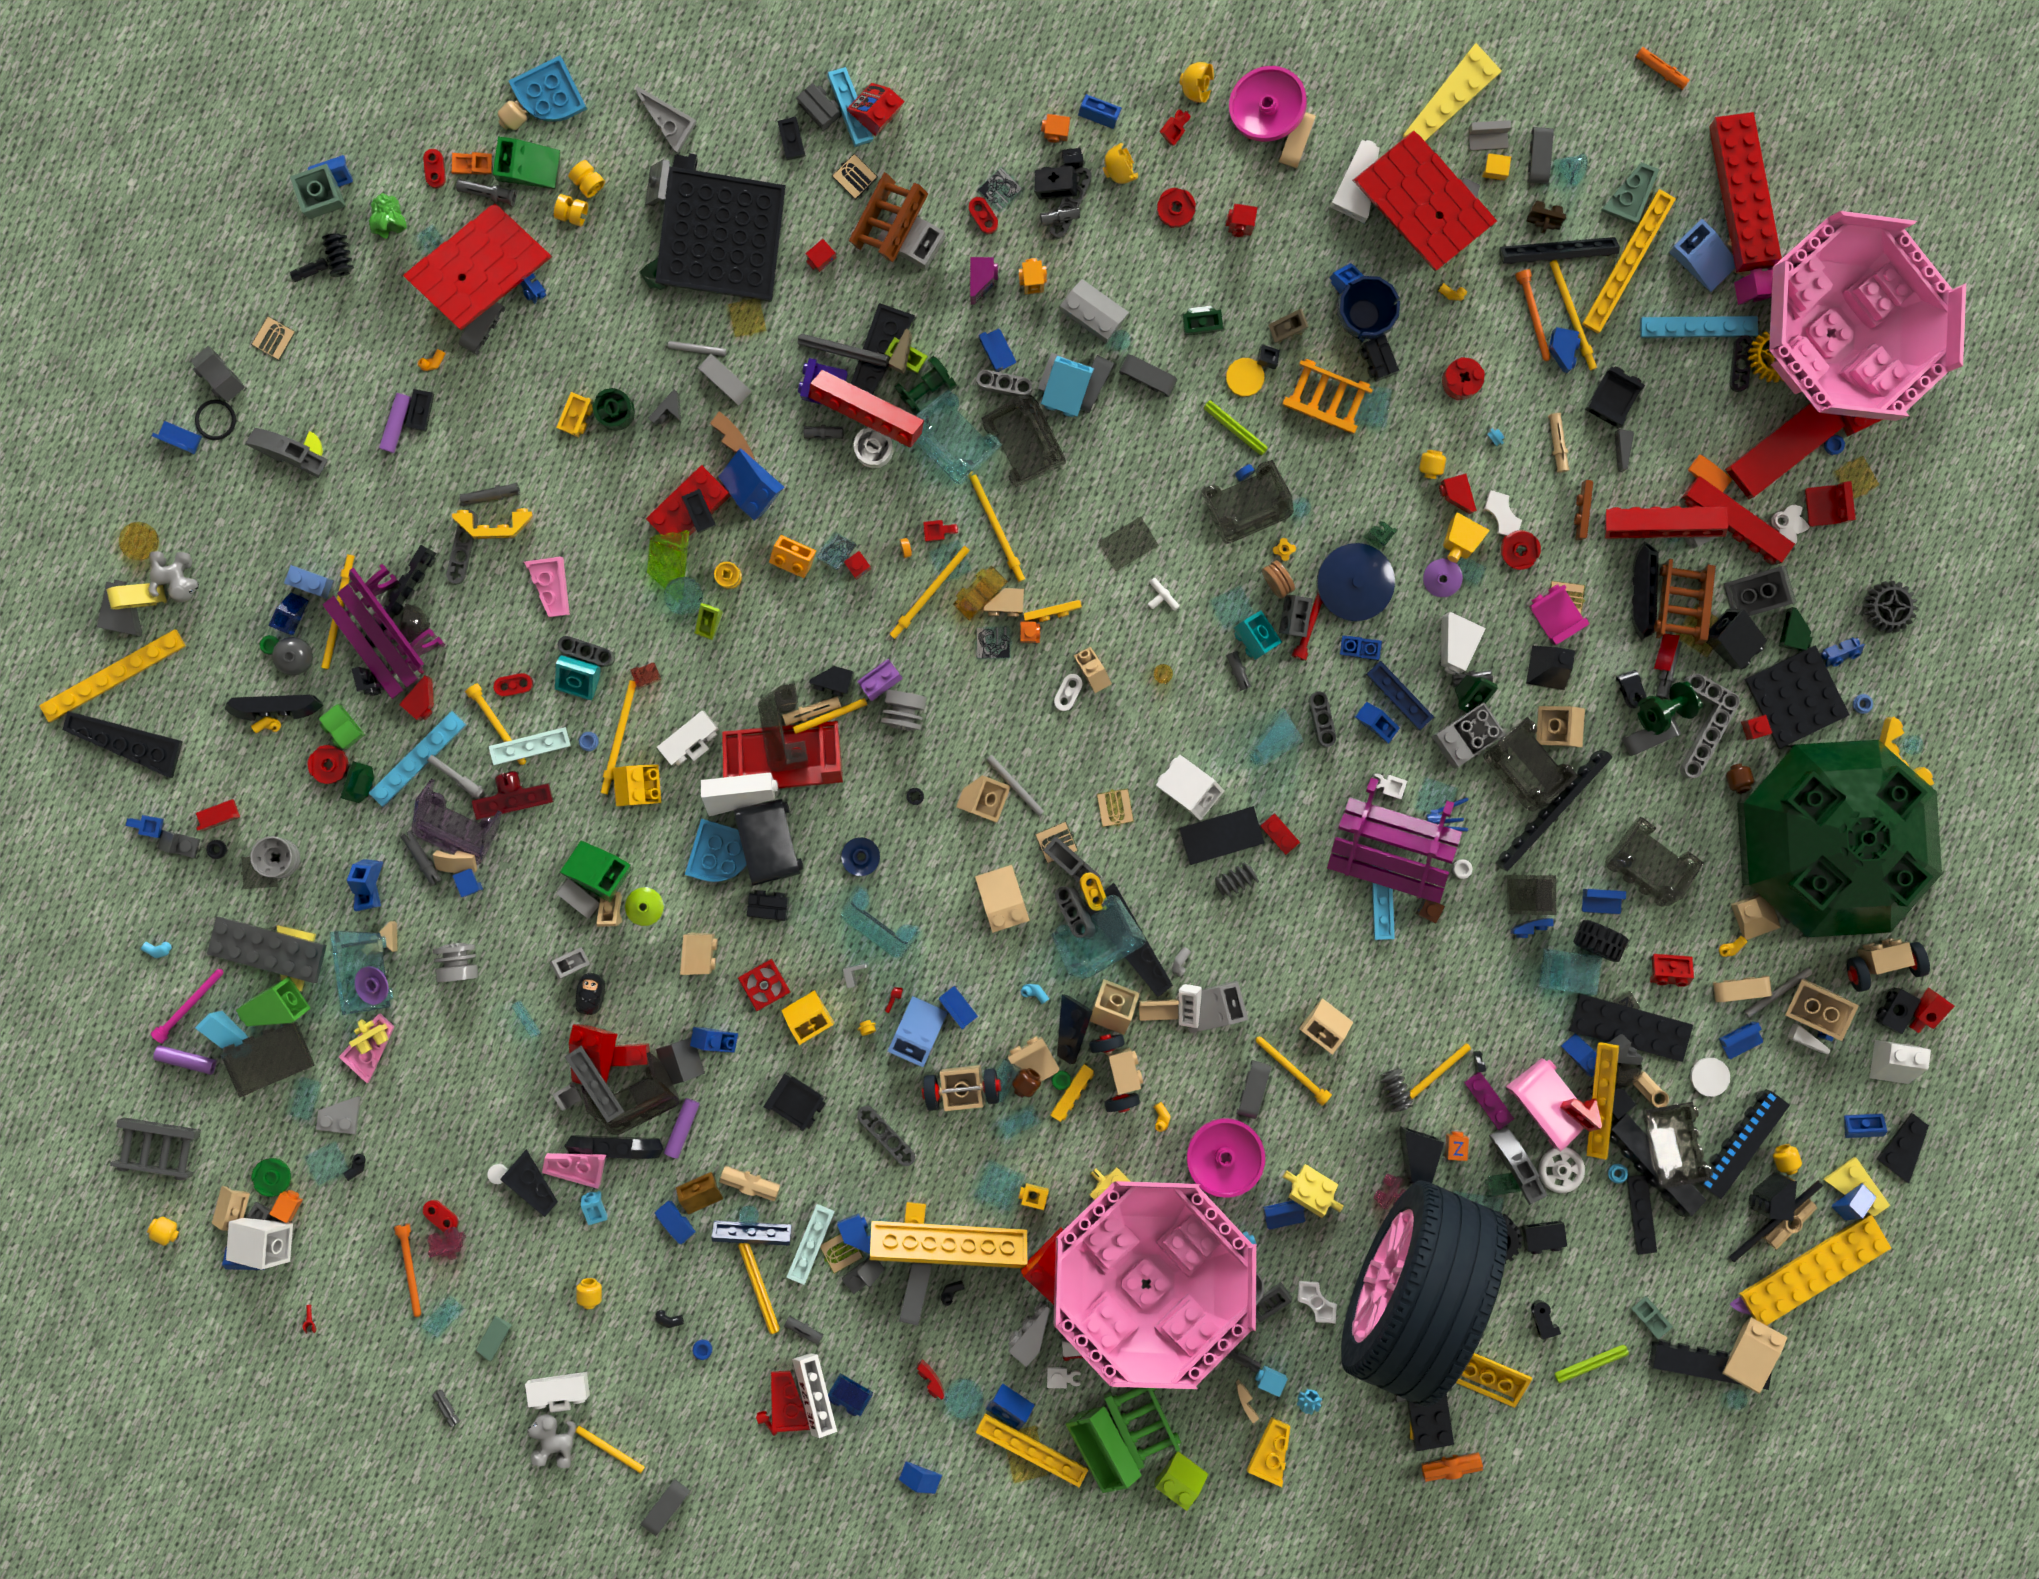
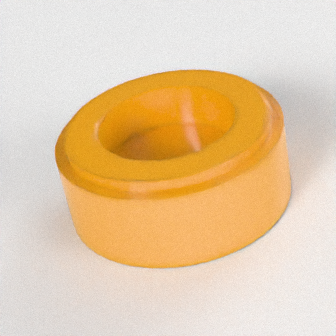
[900,538,912,558]

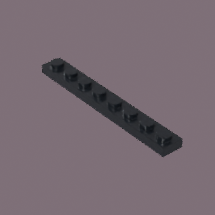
[1496,749,1613,872]

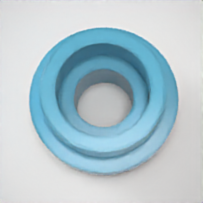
[1487,428,1505,446]
[1608,1164,1628,1183]

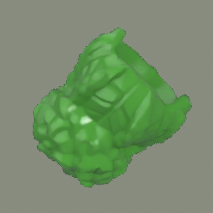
[369,193,407,239]

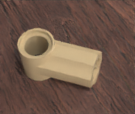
[1631,1071,1669,1108]

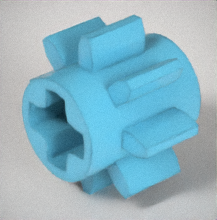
[1297,1389,1322,1415]

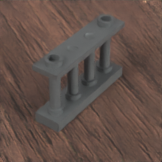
[110,1117,201,1181]

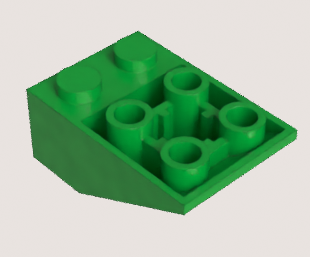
[493,136,560,189]
[560,840,631,902]

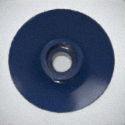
[841,837,880,876]

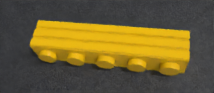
[1050,1064,1094,1122]

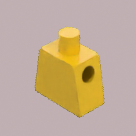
[1443,512,1489,563]

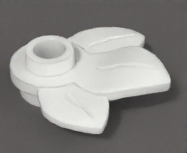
[1771,505,1810,544]

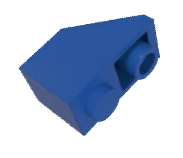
[1549,327,1580,373]
[347,859,383,896]
[690,1027,738,1053]
[837,1213,871,1254]

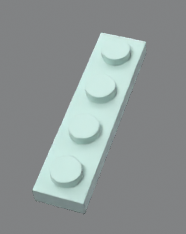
[489,727,571,766]
[786,1204,835,1285]

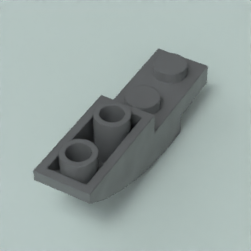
[245,427,328,478]
[1489,1126,1548,1205]

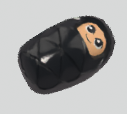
[575,973,605,1015]

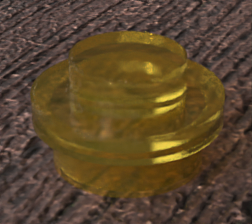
[1153,664,1173,684]

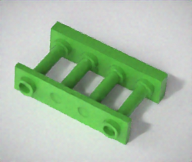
[1104,1387,1181,1469]

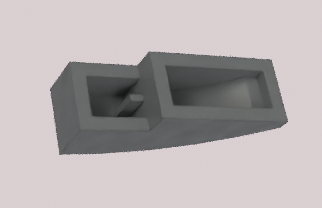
[1043,836,1101,885]

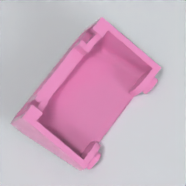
[1506,1058,1584,1152]

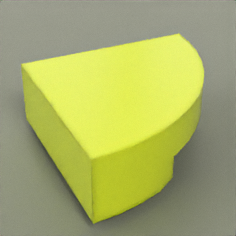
[304,431,323,456]

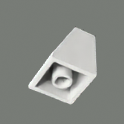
[1441,612,1486,675]
[1156,755,1224,821]
[1869,1040,1931,1084]
[226,1218,293,1270]

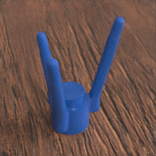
[1427,798,1469,832]

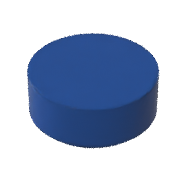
[1824,435,1845,455]
[1235,464,1255,482]
[692,1339,713,1360]

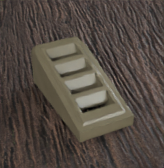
[888,329,912,374]

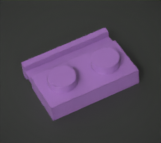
[857,659,903,701]

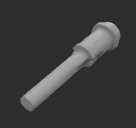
[427,755,484,799]

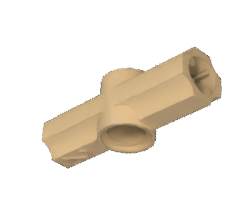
[719,1166,780,1201]
[1764,1199,1817,1250]

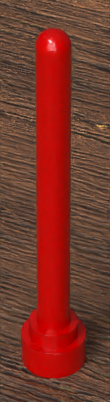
[1291,593,1322,661]

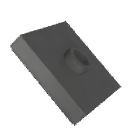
[645,159,670,206]

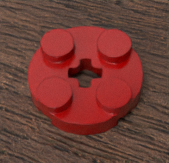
[1157,188,1196,228]
[1501,530,1541,570]
[308,745,349,784]

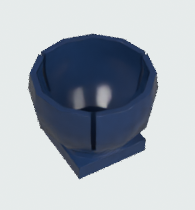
[1336,276,1400,343]

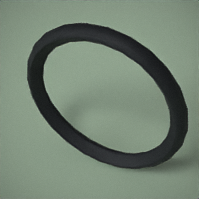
[195,399,236,440]

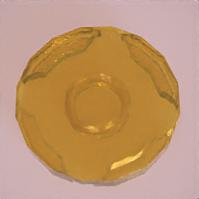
[119,522,160,561]

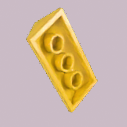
[1456,1353,1532,1408]

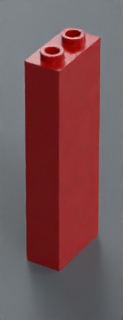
[1725,402,1846,499]

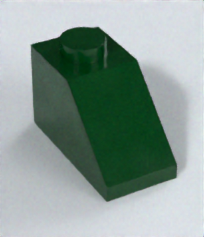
[1779,607,1812,652]

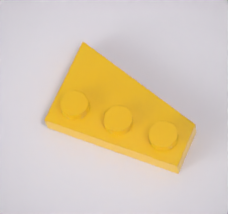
[1246,1417,1290,1487]

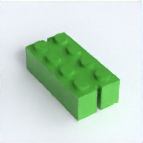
[1065,1406,1142,1493]

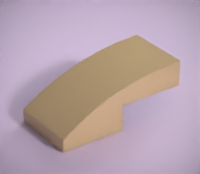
[433,850,477,873]
[1236,1379,1259,1424]

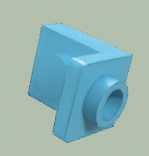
[581,1191,607,1225]

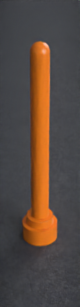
[1515,269,1551,361]
[394,1223,421,1317]

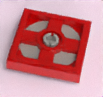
[738,959,791,1012]

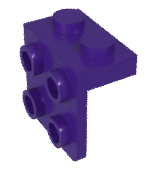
[798,358,848,405]

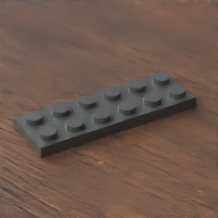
[207,916,327,983]

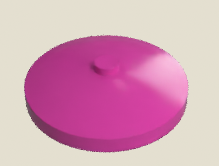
[1229,66,1307,142]
[1187,1118,1265,1198]

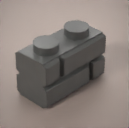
[796,83,840,132]

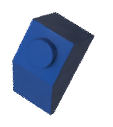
[1355,701,1400,744]
[1561,1033,1597,1077]

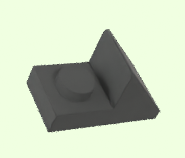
[648,389,681,426]
[158,830,200,858]
[1608,1034,1643,1065]
[842,1256,885,1294]

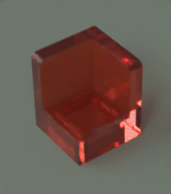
[630,662,662,689]

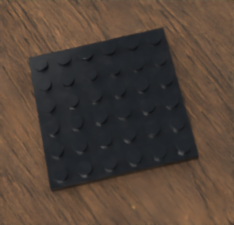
[655,166,786,302]

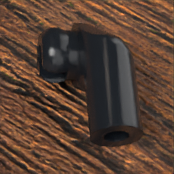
[343,1153,366,1181]
[941,1280,965,1306]
[655,1310,684,1328]

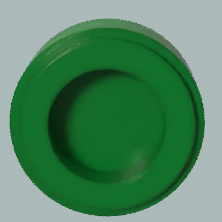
[260,635,279,655]
[1052,1070,1071,1090]

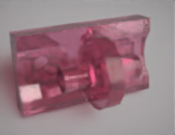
[1373,1173,1406,1210]
[427,1227,466,1260]

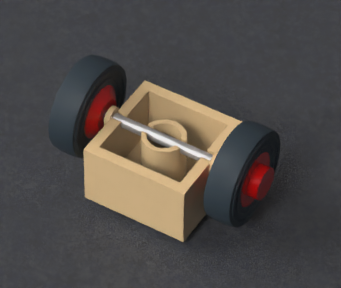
[1846,938,1930,992]
[1089,1034,1143,1113]
[922,1065,1001,1111]

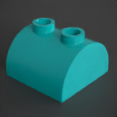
[1234,610,1282,660]
[555,655,601,701]

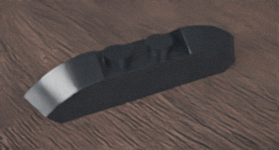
[1631,541,1659,640]
[225,694,324,721]
[564,1135,664,1159]

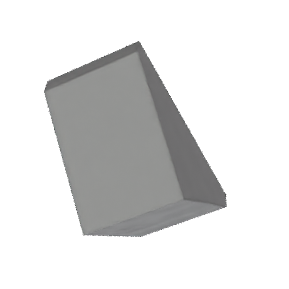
[550,947,590,980]

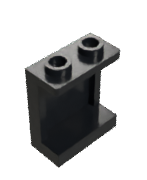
[1585,366,1645,428]
[763,1072,826,1131]

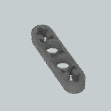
[1050,167,1092,239]
[447,510,478,584]
[857,1105,916,1166]

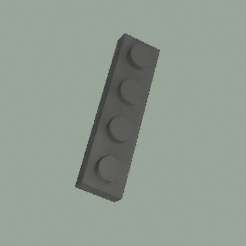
[565,1045,624,1123]

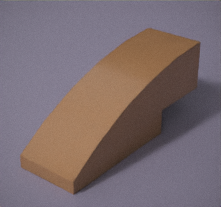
[710,411,756,461]

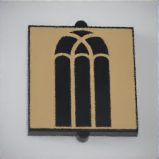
[832,154,878,200]

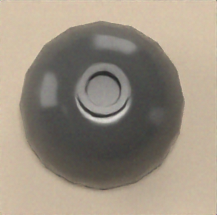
[272,637,313,676]

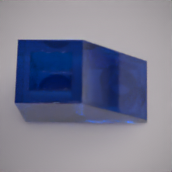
[268,592,309,636]

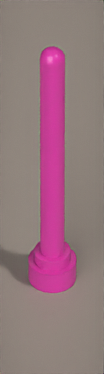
[150,969,224,1044]

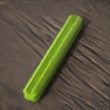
[1204,400,1268,456]
[1555,1345,1629,1383]

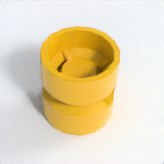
[568,160,605,198]
[554,194,588,227]
[714,562,742,589]

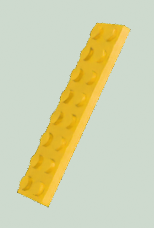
[1739,1214,1891,1326]
[870,1221,1027,1268]

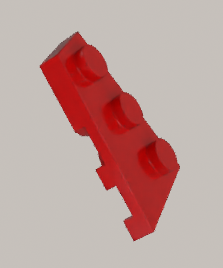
[771,1371,810,1432]

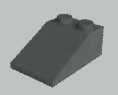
[1724,565,1797,616]

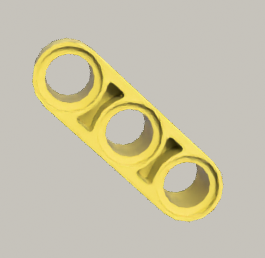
[107,583,167,609]

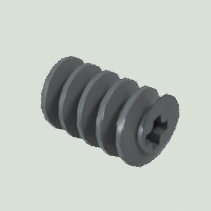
[1215,862,1259,900]
[1380,1068,1413,1112]

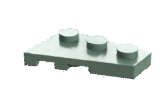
[1600,162,1659,225]

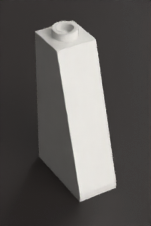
[1330,140,1380,224]
[701,773,778,816]

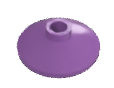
[1423,559,1463,597]
[355,966,389,1005]

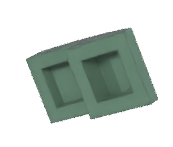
[1631,1296,1673,1340]

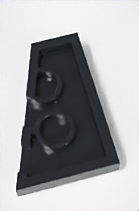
[1057,994,1093,1064]
[1877,1113,1929,1184]
[500,1149,558,1217]

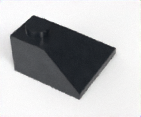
[1526,645,1575,690]

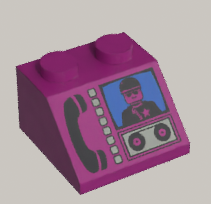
[970,257,998,305]

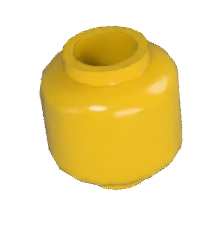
[1419,450,1446,479]
[1773,1144,1802,1175]
[147,1216,179,1246]
[576,1278,602,1309]

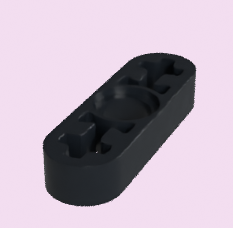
[1729,335,1753,392]

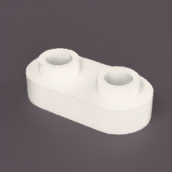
[1054,674,1082,711]

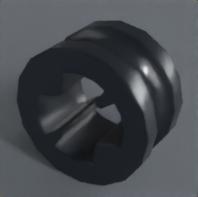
[907,788,924,805]

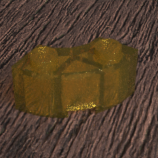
[953,565,1008,620]

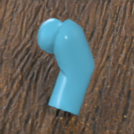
[141,942,172,958]

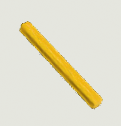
[738,1243,780,1334]

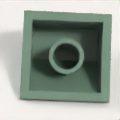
[290,164,346,219]

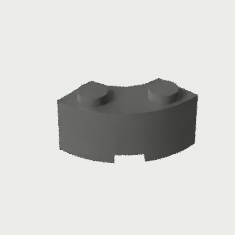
[191,345,245,402]

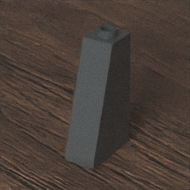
[899,1262,933,1326]

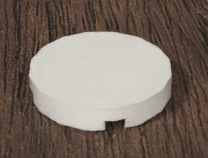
[1690,1057,1730,1097]

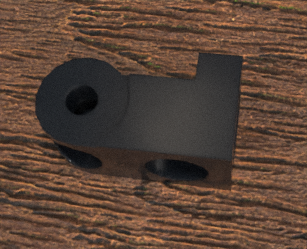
[1531,1300,1561,1340]

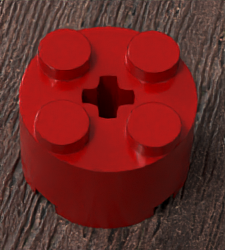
[1442,357,1485,400]

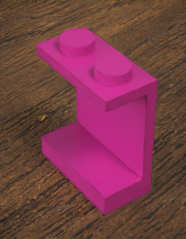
[1529,584,1590,645]

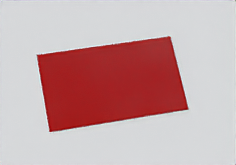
[1654,634,1680,671]

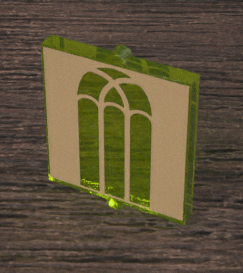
[820,1233,864,1274]

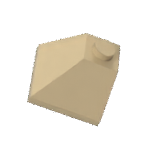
[956,775,1011,822]
[1731,894,1781,940]

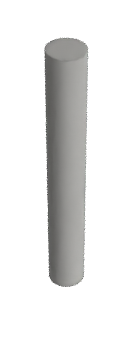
[668,341,727,357]

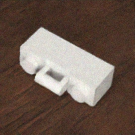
[657,710,719,766]
[525,1372,590,1413]

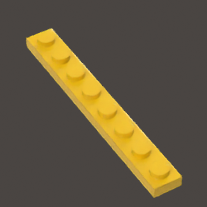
[1582,189,1676,334]
[39,629,186,723]

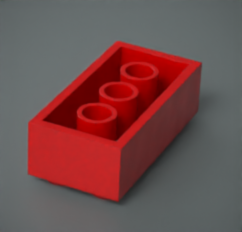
[646,465,731,549]

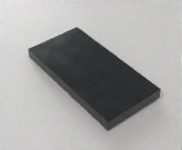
[1179,806,1264,865]

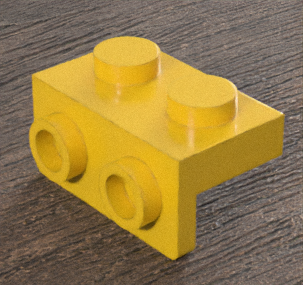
[556,392,593,438]

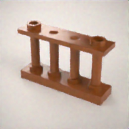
[849,172,928,262]
[1654,559,1716,645]

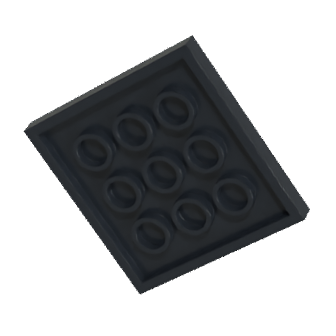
[1744,645,1850,749]

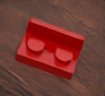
[1650,954,1694,987]

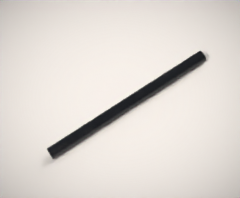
[1729,1180,1823,1262]

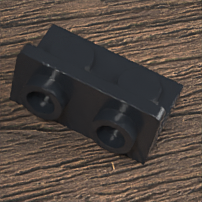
[352,667,384,696]

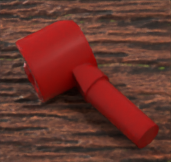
[885,987,903,1013]
[302,1305,317,1334]
[756,1411,777,1436]

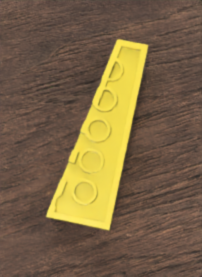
[1403,43,1502,141]

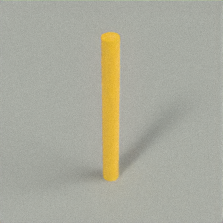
[793,698,868,734]
[1409,1043,1471,1099]
[575,1426,645,1474]

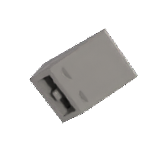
[877,213,946,271]
[1431,702,1506,768]
[1185,981,1248,1033]
[1008,1300,1050,1367]

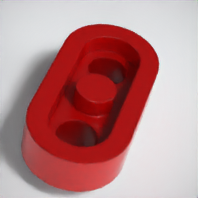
[423,149,446,189]
[969,197,998,234]
[493,673,534,697]
[423,1200,458,1233]

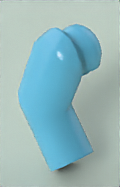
[1021,984,1049,1004]

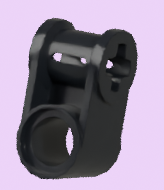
[1616,669,1647,709]

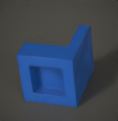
[453,869,483,897]

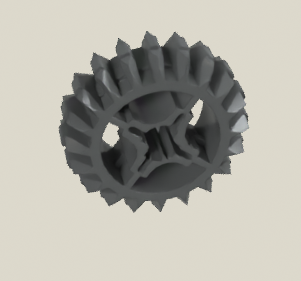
[1863,581,1918,633]

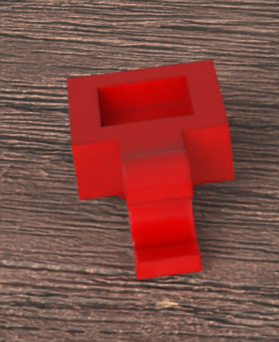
[1160,109,1191,146]
[923,520,958,542]

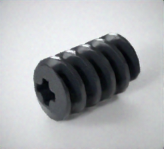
[322,233,354,277]

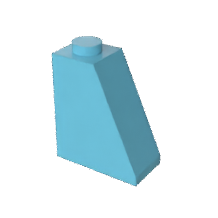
[195,1011,255,1059]

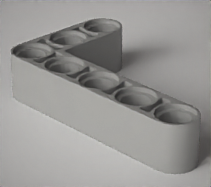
[1680,674,1740,778]

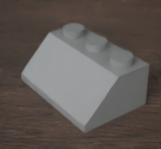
[1060,279,1129,344]

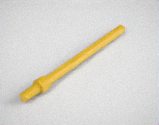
[1550,260,1597,371]
[969,474,1025,582]
[890,545,970,639]
[321,554,355,669]
[600,680,637,795]

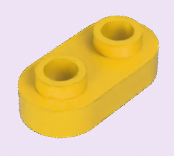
[1079,873,1107,911]

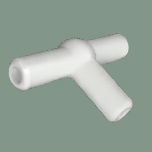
[1148,578,1179,611]

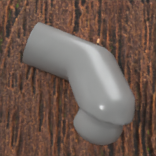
[1172,947,1191,977]

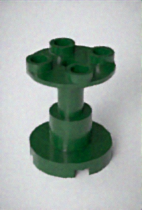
[894,355,957,417]
[1637,681,1703,735]

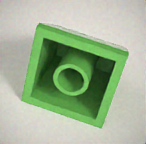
[236,976,311,1026]

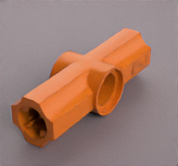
[1421,1452,1483,1482]

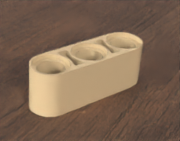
[1279,112,1316,169]
[1713,976,1772,1002]

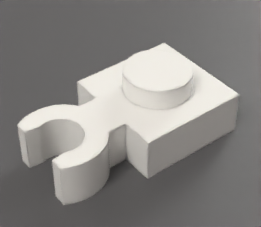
[1373,774,1407,799]
[1047,1367,1081,1388]

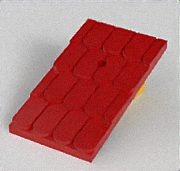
[1352,131,1497,271]
[403,203,552,330]

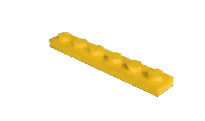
[1586,1042,1619,1160]
[976,1414,1088,1487]

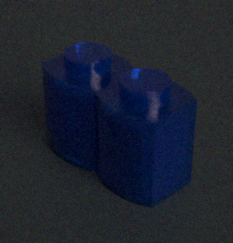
[828,1373,873,1416]

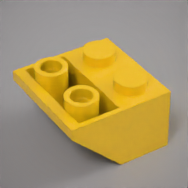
[613,765,662,807]
[781,990,835,1045]

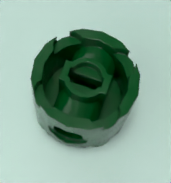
[592,388,635,431]

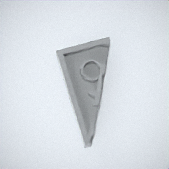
[635,86,697,154]

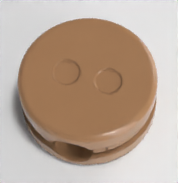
[1262,560,1295,599]

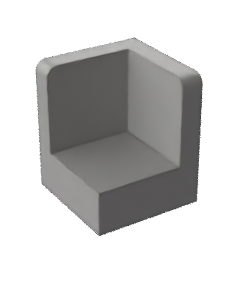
[552,1082,583,1111]

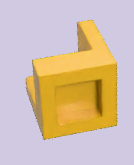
[1482,153,1511,181]

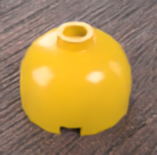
[1179,62,1214,103]
[1103,143,1138,184]

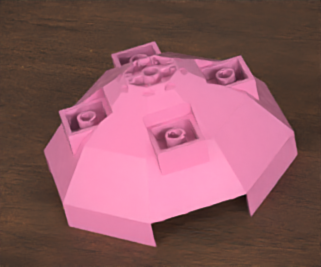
[1769,211,1966,421]
[1054,1181,1256,1389]

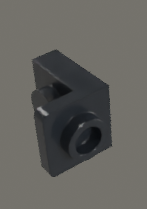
[1062,148,1084,169]

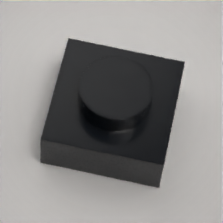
[1257,345,1280,370]

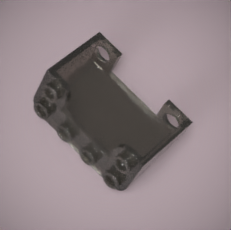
[758,683,808,772]
[1605,817,1704,907]
[220,1022,315,1098]
[1643,1101,1713,1189]

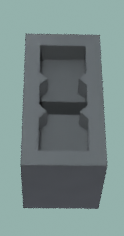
[1279,595,1313,637]

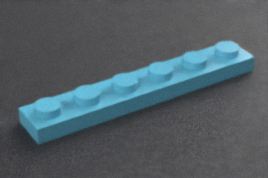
[1640,316,1758,338]
[369,711,466,807]

